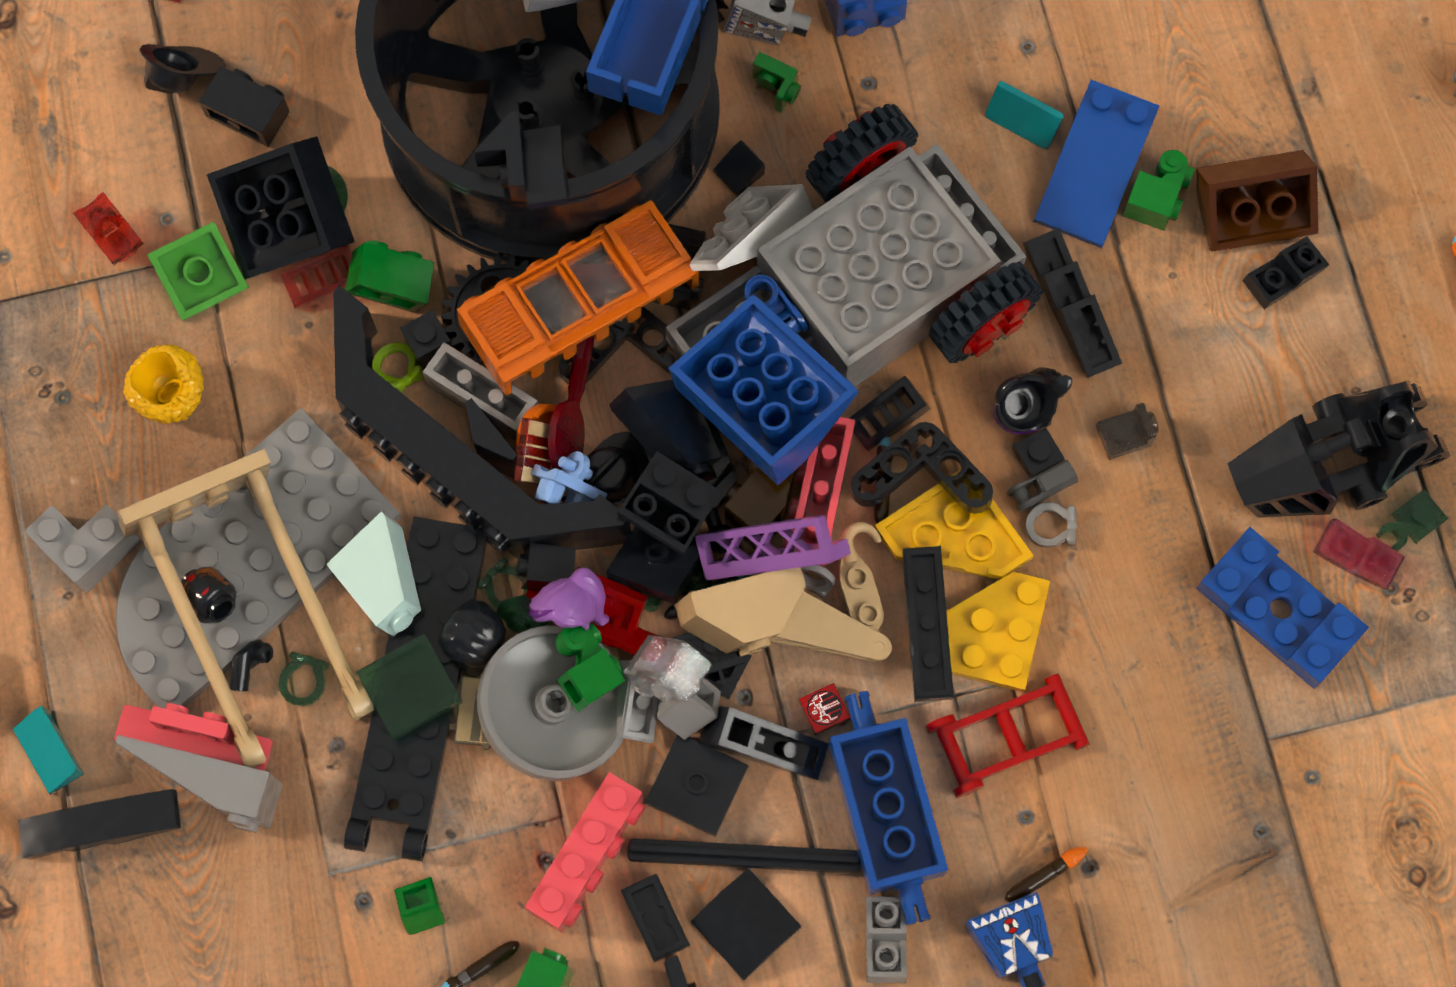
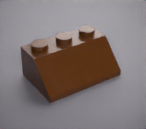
[1196,150,1318,252]

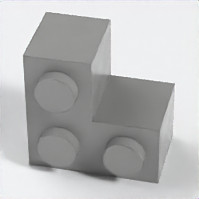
[24,504,142,594]

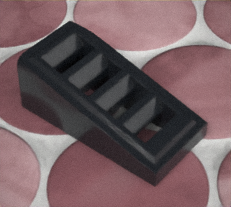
[849,376,931,451]

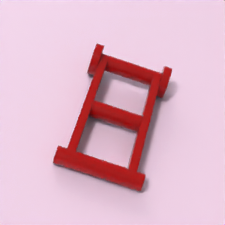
[925,674,1090,798]

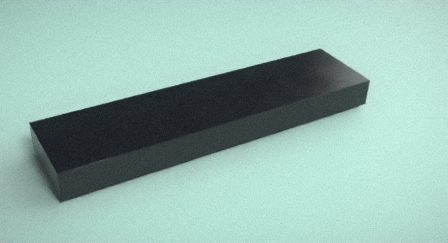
[902,546,954,702]

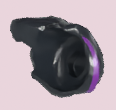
[994,367,1072,434]

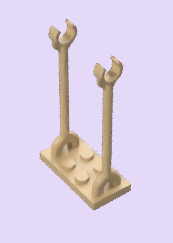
[118,449,374,768]

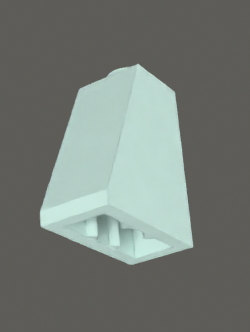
[326,512,421,637]

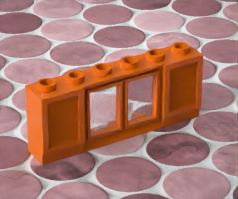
[457,200,699,396]

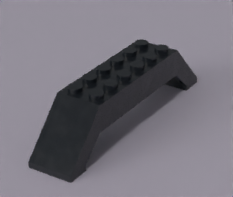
[333,285,632,558]

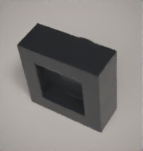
[1012,427,1065,478]

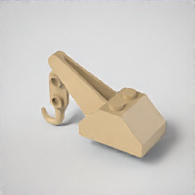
[674,522,892,663]

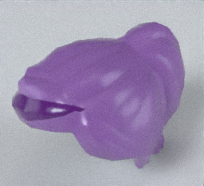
[529,568,609,631]

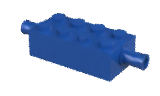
[829,691,948,925]

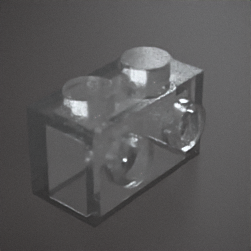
[623,635,712,703]

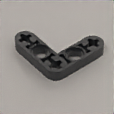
[559,306,675,384]
[851,422,993,514]

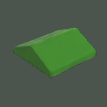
[147,221,249,321]

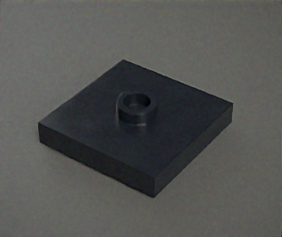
[606,526,701,604]
[645,735,749,837]

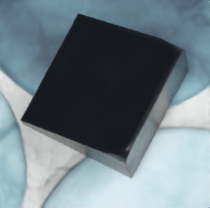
[713,140,765,197]

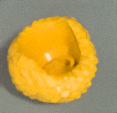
[123,344,204,424]

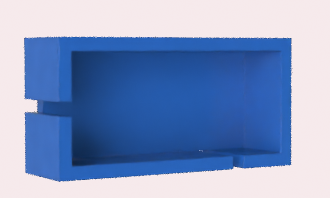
[586,0,708,116]

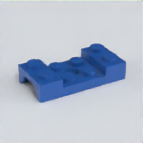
[1196,527,1369,689]

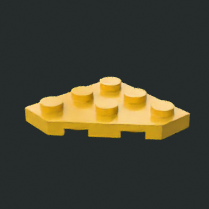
[874,469,1034,580]
[946,572,1050,693]

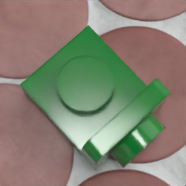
[753,51,801,113]

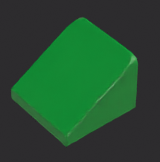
[394,877,445,935]

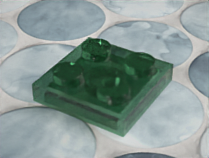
[356,634,463,741]

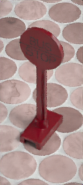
[548,264,631,470]

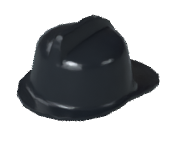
[140,44,225,93]
[583,432,648,507]

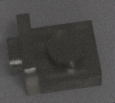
[1096,403,1159,460]

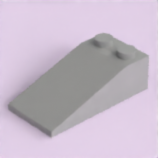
[115,735,283,833]

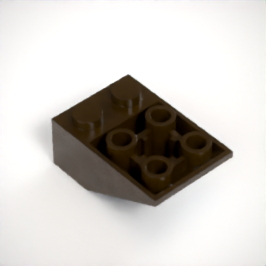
[724,463,796,550]

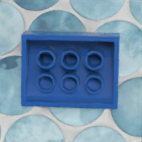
[668,294,859,485]

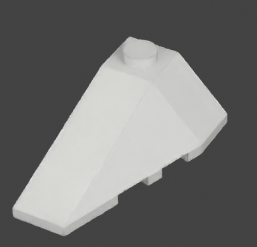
[689,184,814,271]

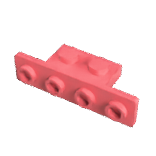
[114,703,273,771]

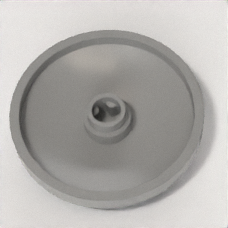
[477,626,624,781]

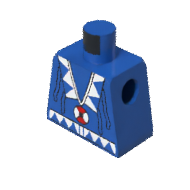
[964,892,1053,987]

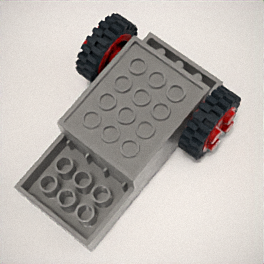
[665,104,1043,387]

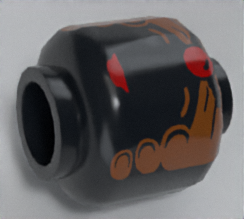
[181,566,237,624]

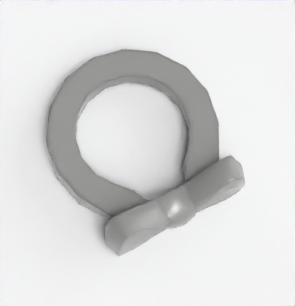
[1026,502,1077,548]
[801,565,835,597]

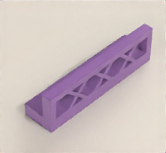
[695,515,851,580]

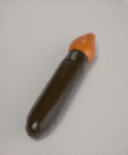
[1005,847,1088,902]

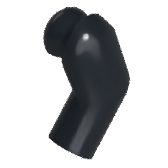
[229,640,273,691]

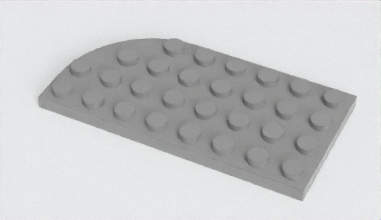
[116,408,401,708]

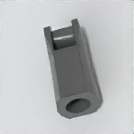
[1007,460,1078,513]

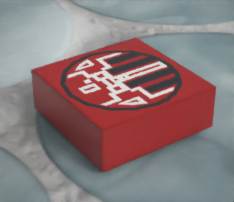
[799,683,850,735]

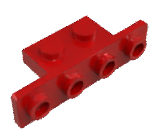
[520,566,671,665]

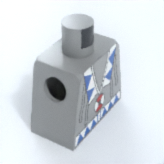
[723,0,812,45]

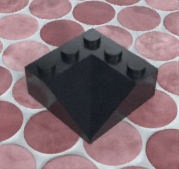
[206,136,355,279]

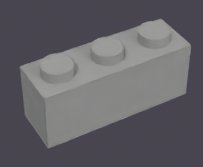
[422,342,538,441]

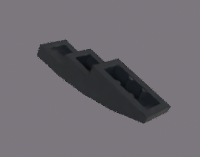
[1023,228,1122,378]
[18,789,181,859]

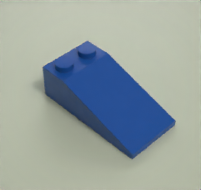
[1034,80,1160,248]

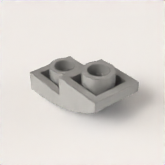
[866,897,907,983]

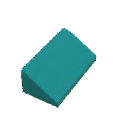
[985,81,1064,149]
[13,705,84,795]

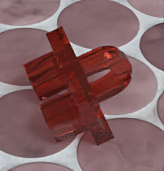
[73,192,143,266]

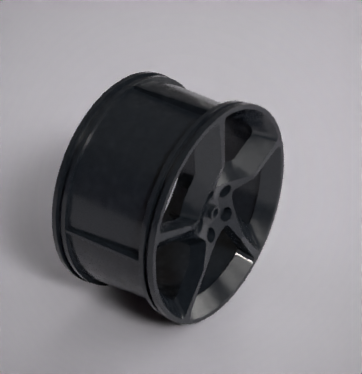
[355,0,720,266]

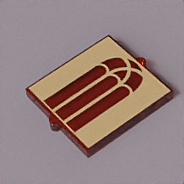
[514,418,553,485]

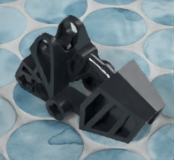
[1228,380,1450,518]

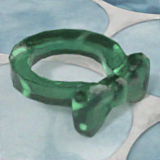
[477,558,528,612]
[279,651,329,707]

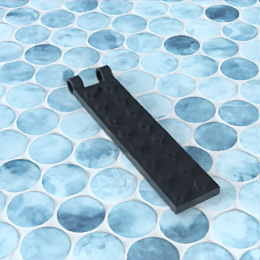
[344,517,488,862]

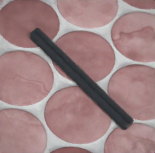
[628,838,861,874]

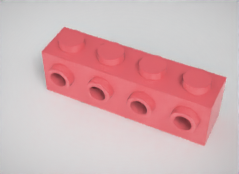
[782,417,855,574]
[525,772,646,933]

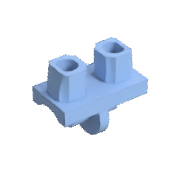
[531,451,607,504]

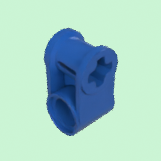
[745,275,808,333]

